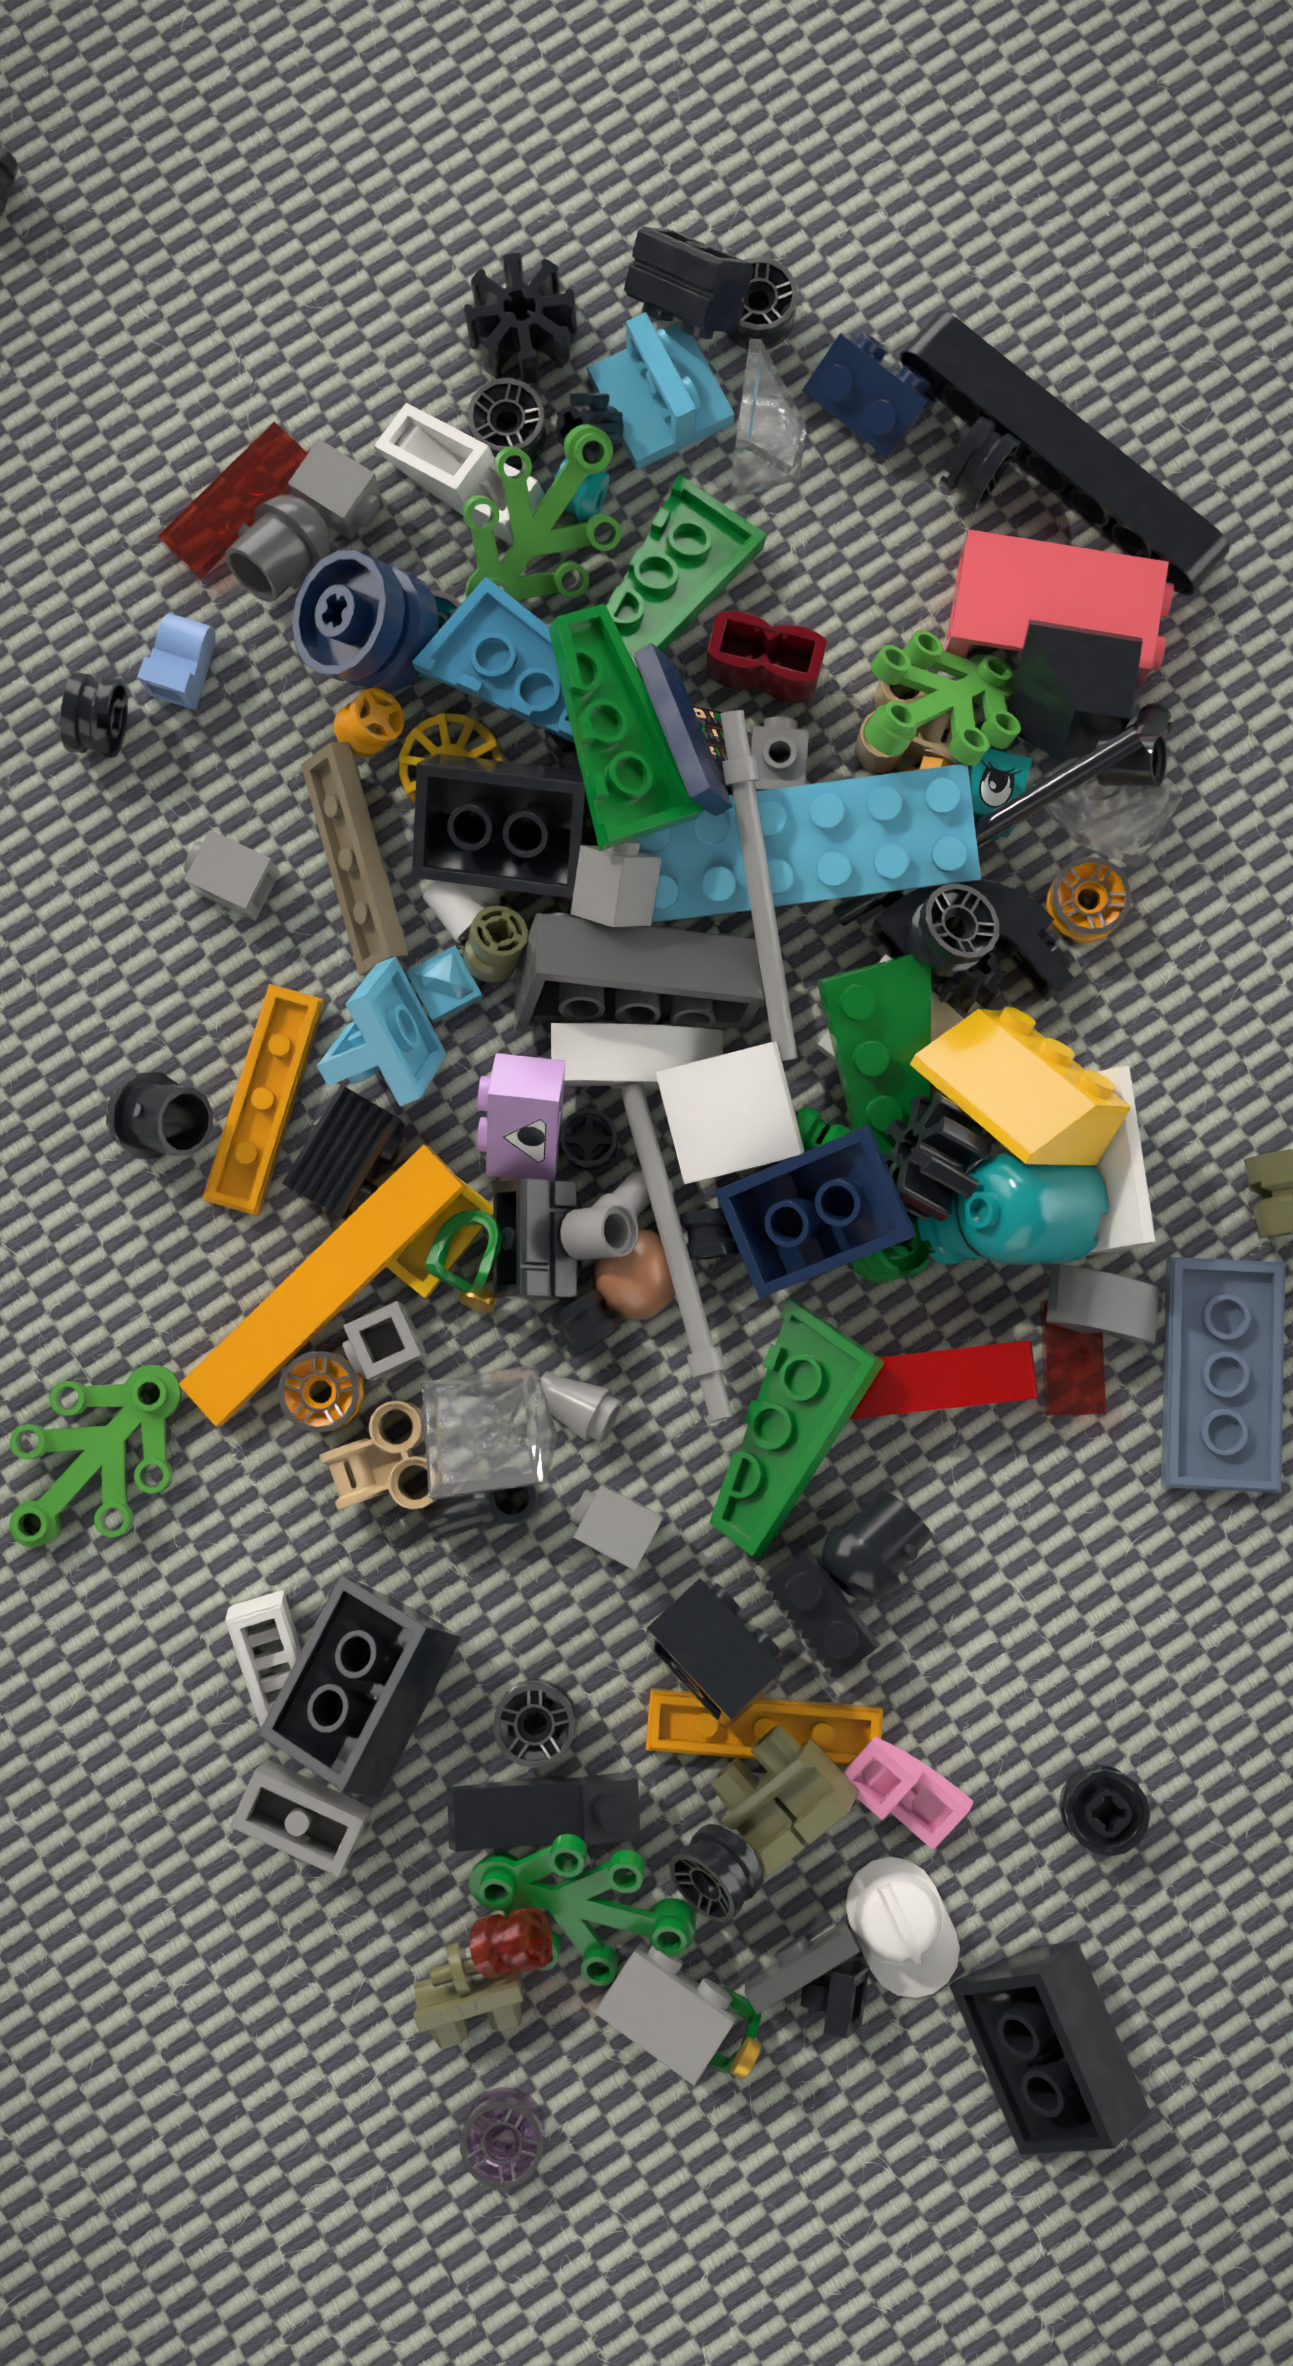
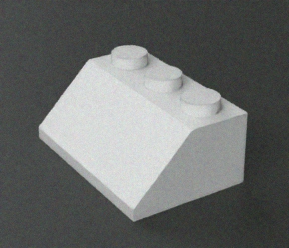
[1086,1066,1155,1256]

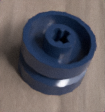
[292,550,439,693]

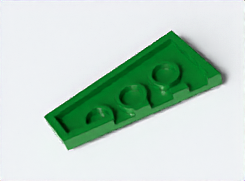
[548,603,705,851]

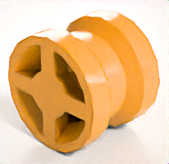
[334,688,404,758]

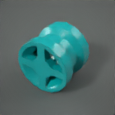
[554,459,610,523]

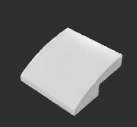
[655,1041,805,1184]

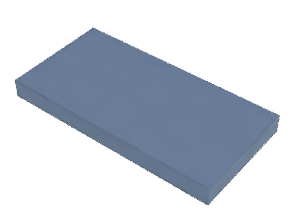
[1161,1257,1285,1493]

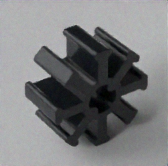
[464,252,577,384]
[883,1093,992,1222]

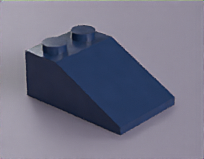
[715,1125,917,1299]

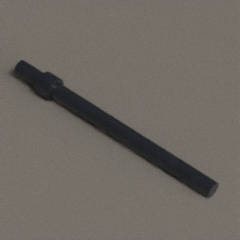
[833,727,1144,927]

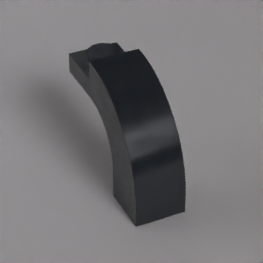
[870,879,1074,1002]

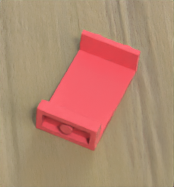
[945,529,1174,688]

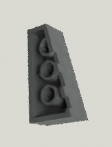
[514,913,764,1031]

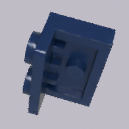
[802,331,937,458]

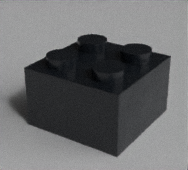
[646,1578,784,1730]

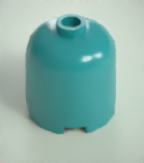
[957,1152,1109,1265]

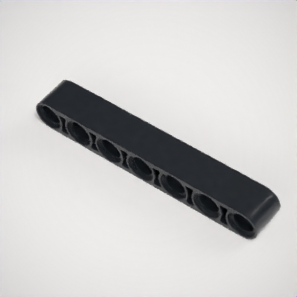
[900,311,1230,596]

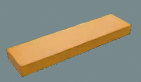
[202,984,326,1217]
[646,1688,883,1766]

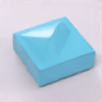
[405,945,483,1024]

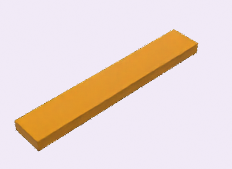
[179,1144,467,1426]

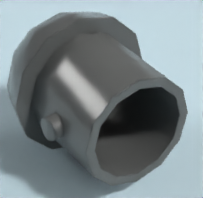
[225,495,331,603]

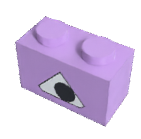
[477,1053,565,1181]

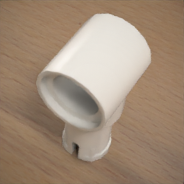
[423,881,509,943]

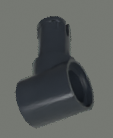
[1096,703,1172,786]
[424,1470,540,1543]

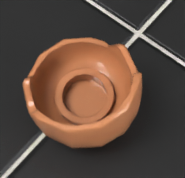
[593,1229,676,1320]

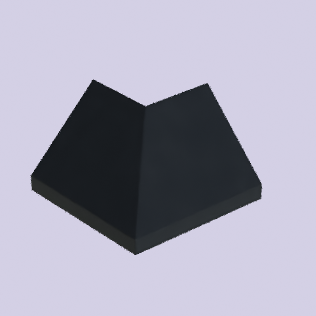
[1007,619,1143,762]

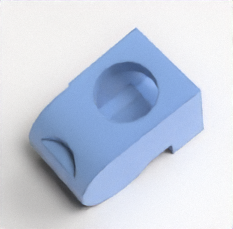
[137,613,215,710]

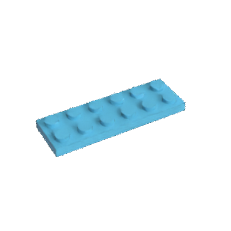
[635,764,981,923]

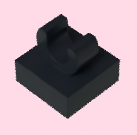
[800,1961,869,2039]

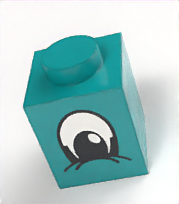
[968,748,1032,841]

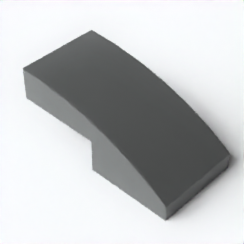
[1046,1264,1159,1344]

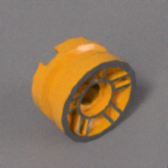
[1045,857,1131,944]
[278,1351,365,1432]

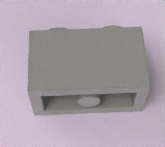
[229,1759,373,1877]
[594,1942,738,2086]

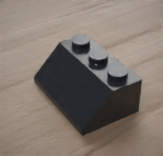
[412,753,596,899]
[258,1575,462,1797]
[949,1940,1150,2155]

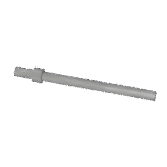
[720,710,798,1061]
[620,1083,733,1422]

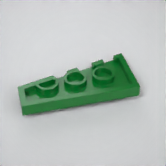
[606,474,767,675]
[817,954,931,1155]
[709,1297,885,1557]

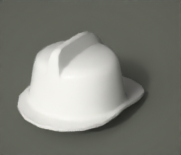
[846,1857,960,1998]

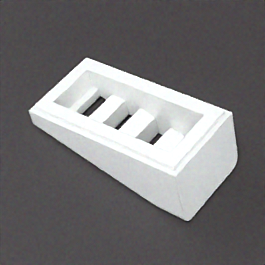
[225,1591,301,1728]

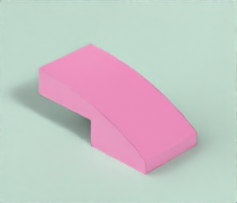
[843,1736,974,1850]

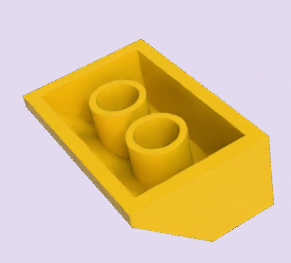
[910,1007,1131,1166]

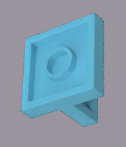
[587,312,735,471]
[317,956,447,1106]

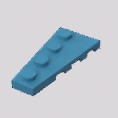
[412,576,575,743]

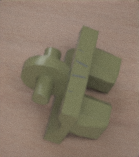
[414,1942,523,2049]

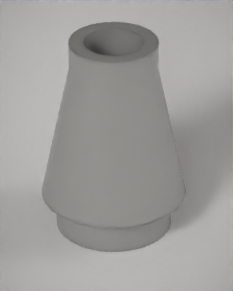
[532,1371,622,1443]

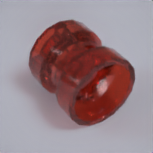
[469,1906,553,1979]

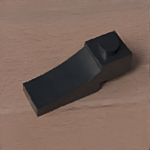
[447,1773,641,1852]

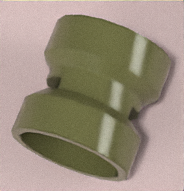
[463,905,528,983]

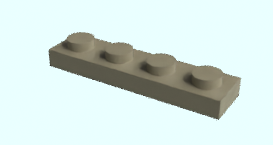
[301,742,408,975]

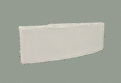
[374,403,545,545]
[551,1023,723,1089]

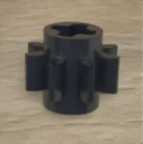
[556,393,624,461]
[931,950,1005,1014]

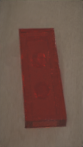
[157,422,308,580]

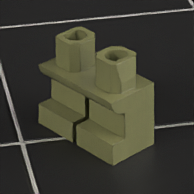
[711,1724,859,1879]

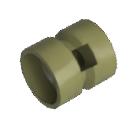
[1244,1149,1293,1239]

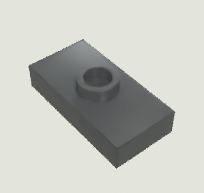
[745,1921,860,2014]

